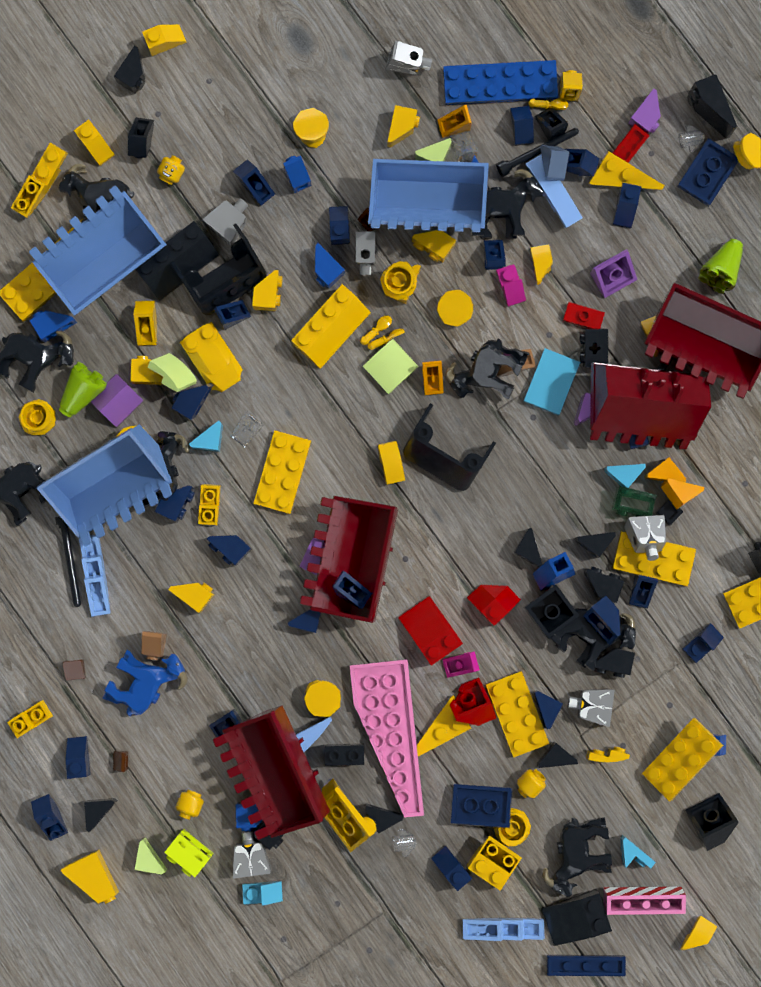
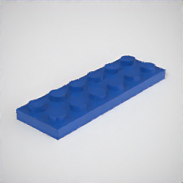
[443,60,558,105]

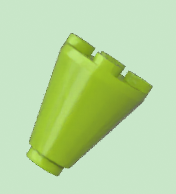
[698,239,743,294]
[59,362,107,418]

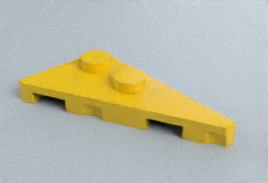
[589,151,665,190]
[417,695,471,757]

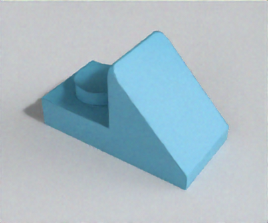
[620,835,656,868]
[242,881,283,905]

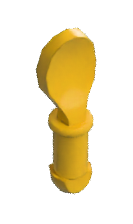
[528,98,569,110]
[360,316,392,345]
[367,328,405,350]

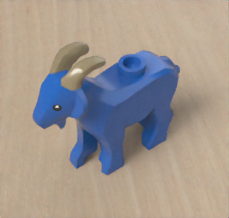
[103,650,188,717]

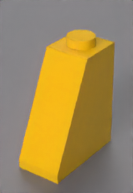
[61,850,119,904]

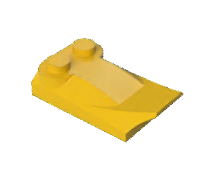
[180,322,243,393]
[322,778,376,853]

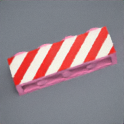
[603,887,686,915]

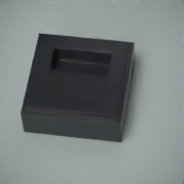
[656,499,683,526]

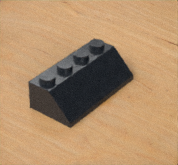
[135,221,219,301]

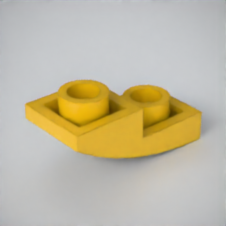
[378,441,405,485]
[198,484,221,525]
[7,700,53,738]
[586,746,630,762]

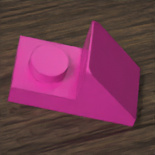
[496,264,526,307]
[442,651,480,678]

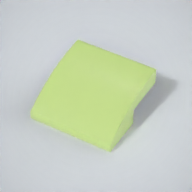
[363,339,419,394]
[148,353,197,392]

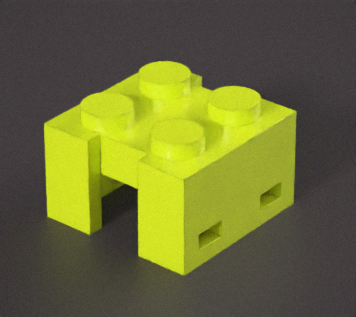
[164,829,214,877]

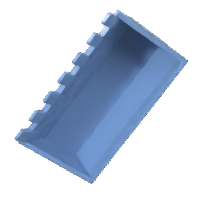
[368,159,489,232]
[29,186,167,316]
[37,424,172,546]

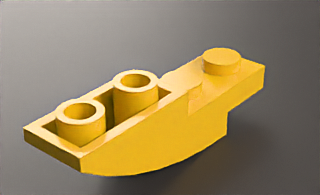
[11,142,68,218]

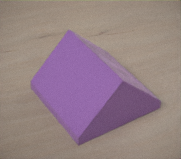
[590,249,638,298]
[91,374,144,427]
[574,393,591,426]

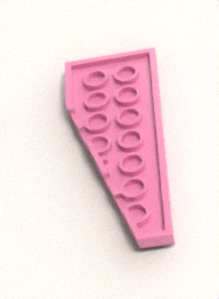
[350,659,424,818]

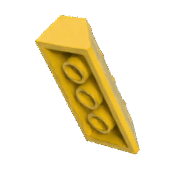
[291,284,371,369]

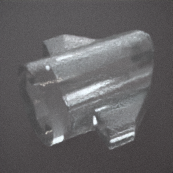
[678,125,705,153]
[392,829,417,857]

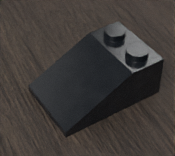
[687,74,738,139]
[541,889,612,946]

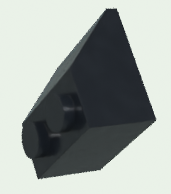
[523,585,579,639]

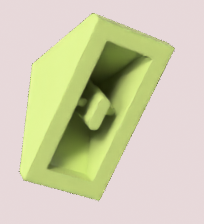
[415,138,452,161]
[135,837,167,875]

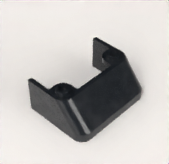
[171,223,267,315]
[403,403,496,491]

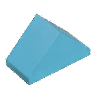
[189,420,223,452]
[604,464,646,489]

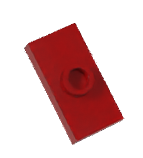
[613,124,650,163]
[563,302,605,328]

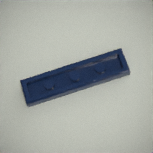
[547,955,626,976]

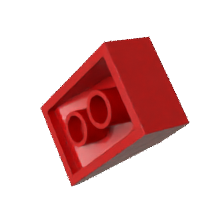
[398,596,463,666]

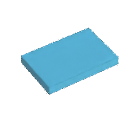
[523,348,580,416]

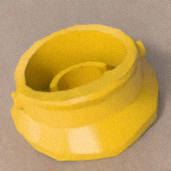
[293,108,329,148]
[733,133,761,169]
[380,261,417,300]
[437,290,473,327]
[18,399,56,435]
[304,680,341,717]
[494,808,531,847]

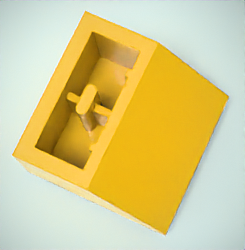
[467,835,522,891]

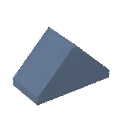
[540,145,569,181]

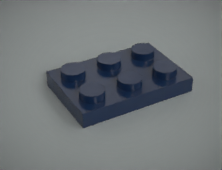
[677,138,738,207]
[451,784,513,828]

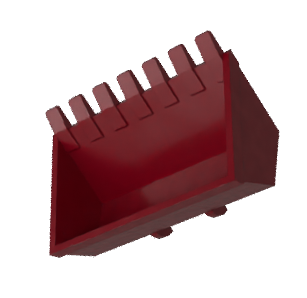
[644,283,761,399]
[590,363,712,450]
[300,496,398,623]
[213,705,330,840]

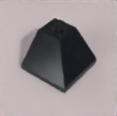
[685,793,739,851]

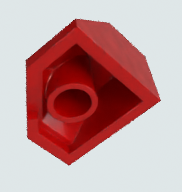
[467,585,521,626]
[450,677,496,726]

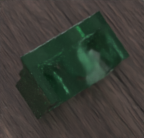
[612,486,657,517]

